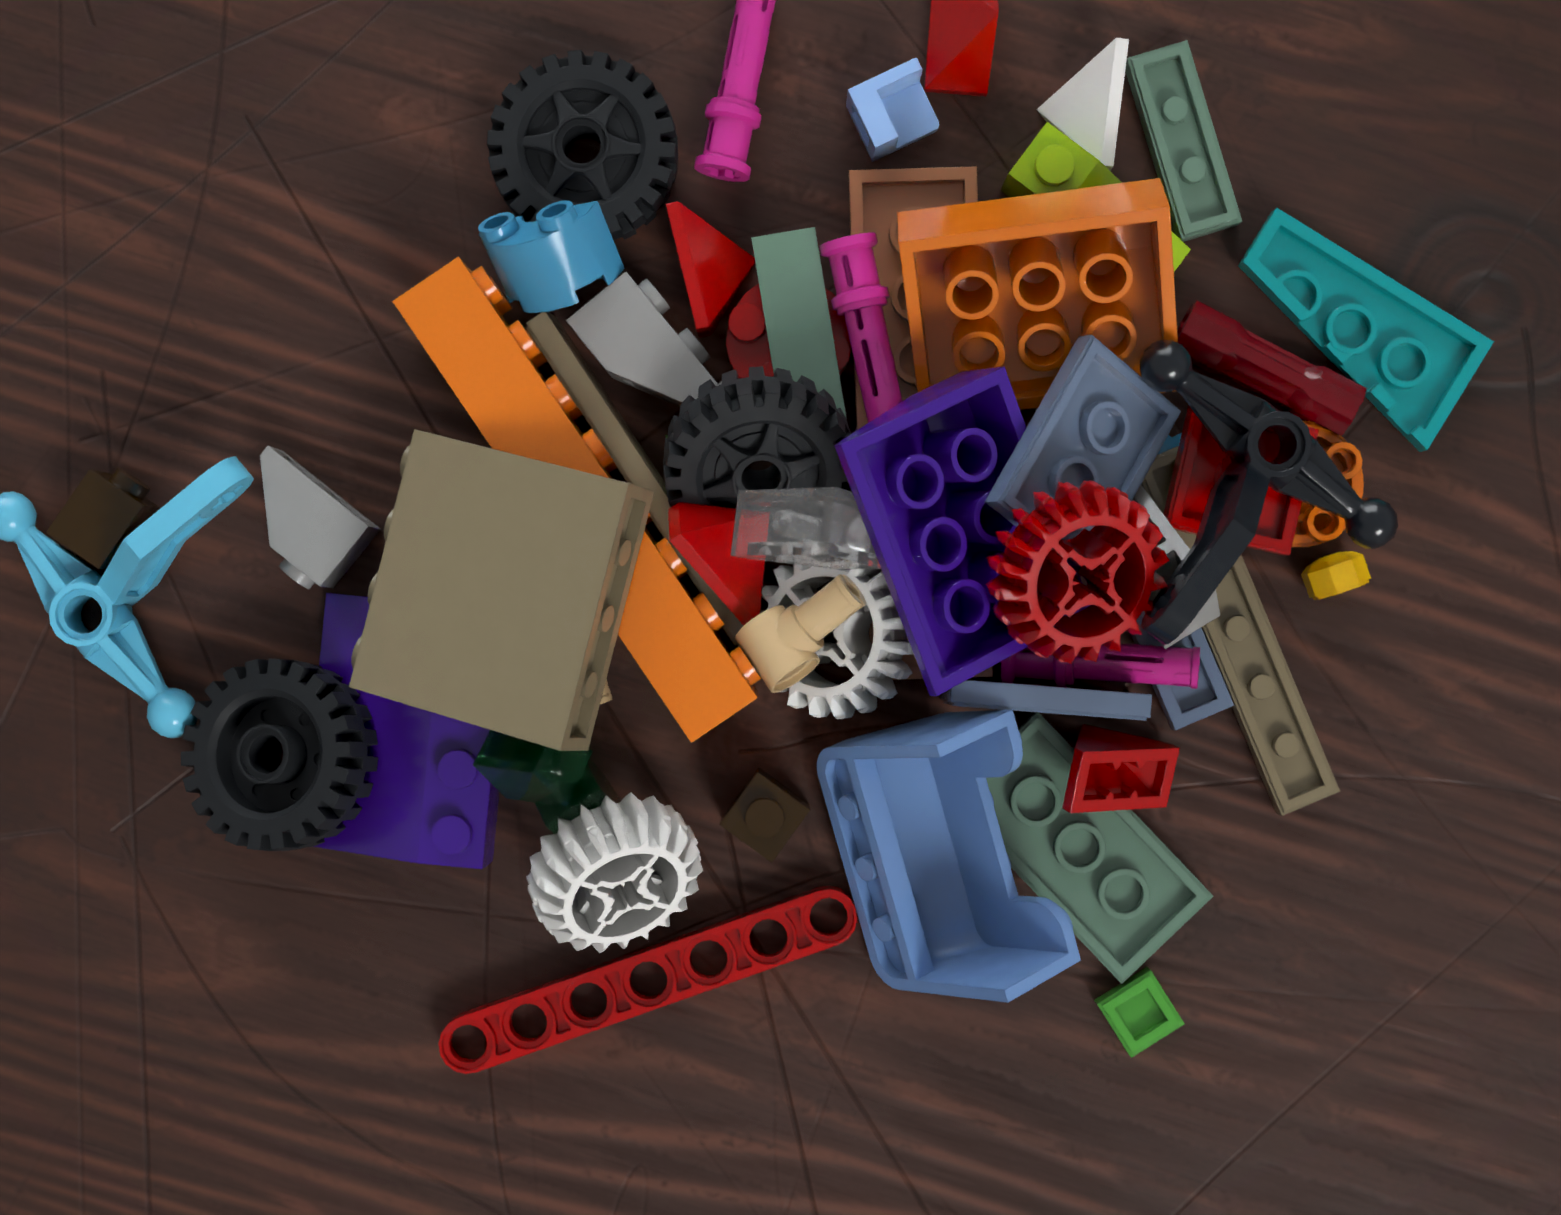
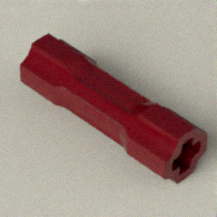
[1177,300,1367,436]

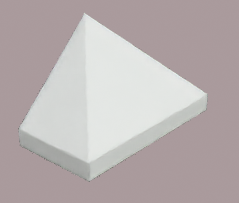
[1037,38,1129,171]

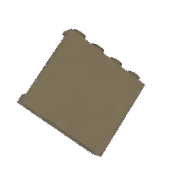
[349,429,654,751]

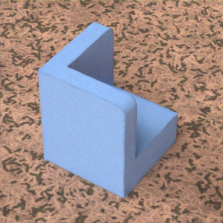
[846,58,939,162]

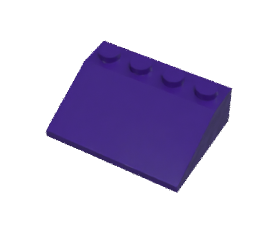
[834,366,1090,697]
[313,593,505,869]

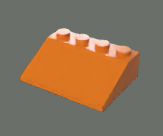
[897,178,1178,410]

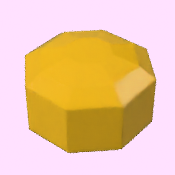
[1301,551,1371,600]

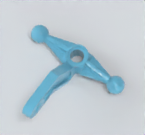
[0,456,254,738]

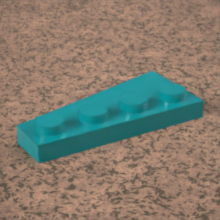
[1238,208,1494,452]

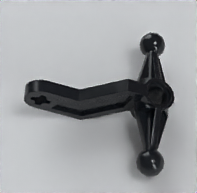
[1140,340,1398,645]

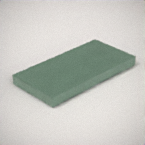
[986,712,1213,984]

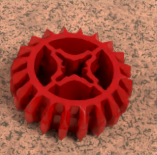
[986,480,1170,664]

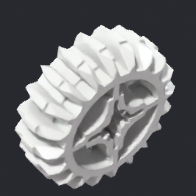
[760,545,914,719]
[526,792,703,953]

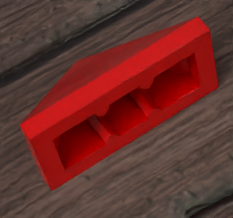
[924,0,999,97]
[666,201,755,338]
[668,502,770,626]
[1062,724,1180,813]

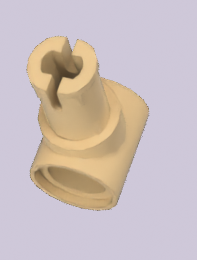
[735,574,867,693]

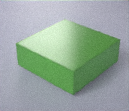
[1094,967,1185,1058]

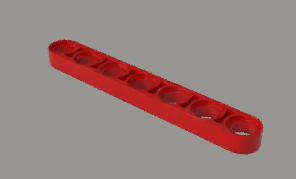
[438,885,857,1074]

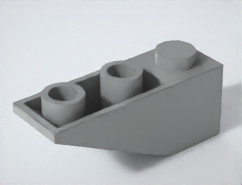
[566,272,722,407]

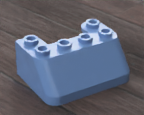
[817,709,1081,1003]

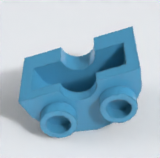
[478,200,625,313]

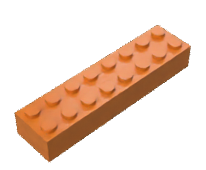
[392,256,762,743]

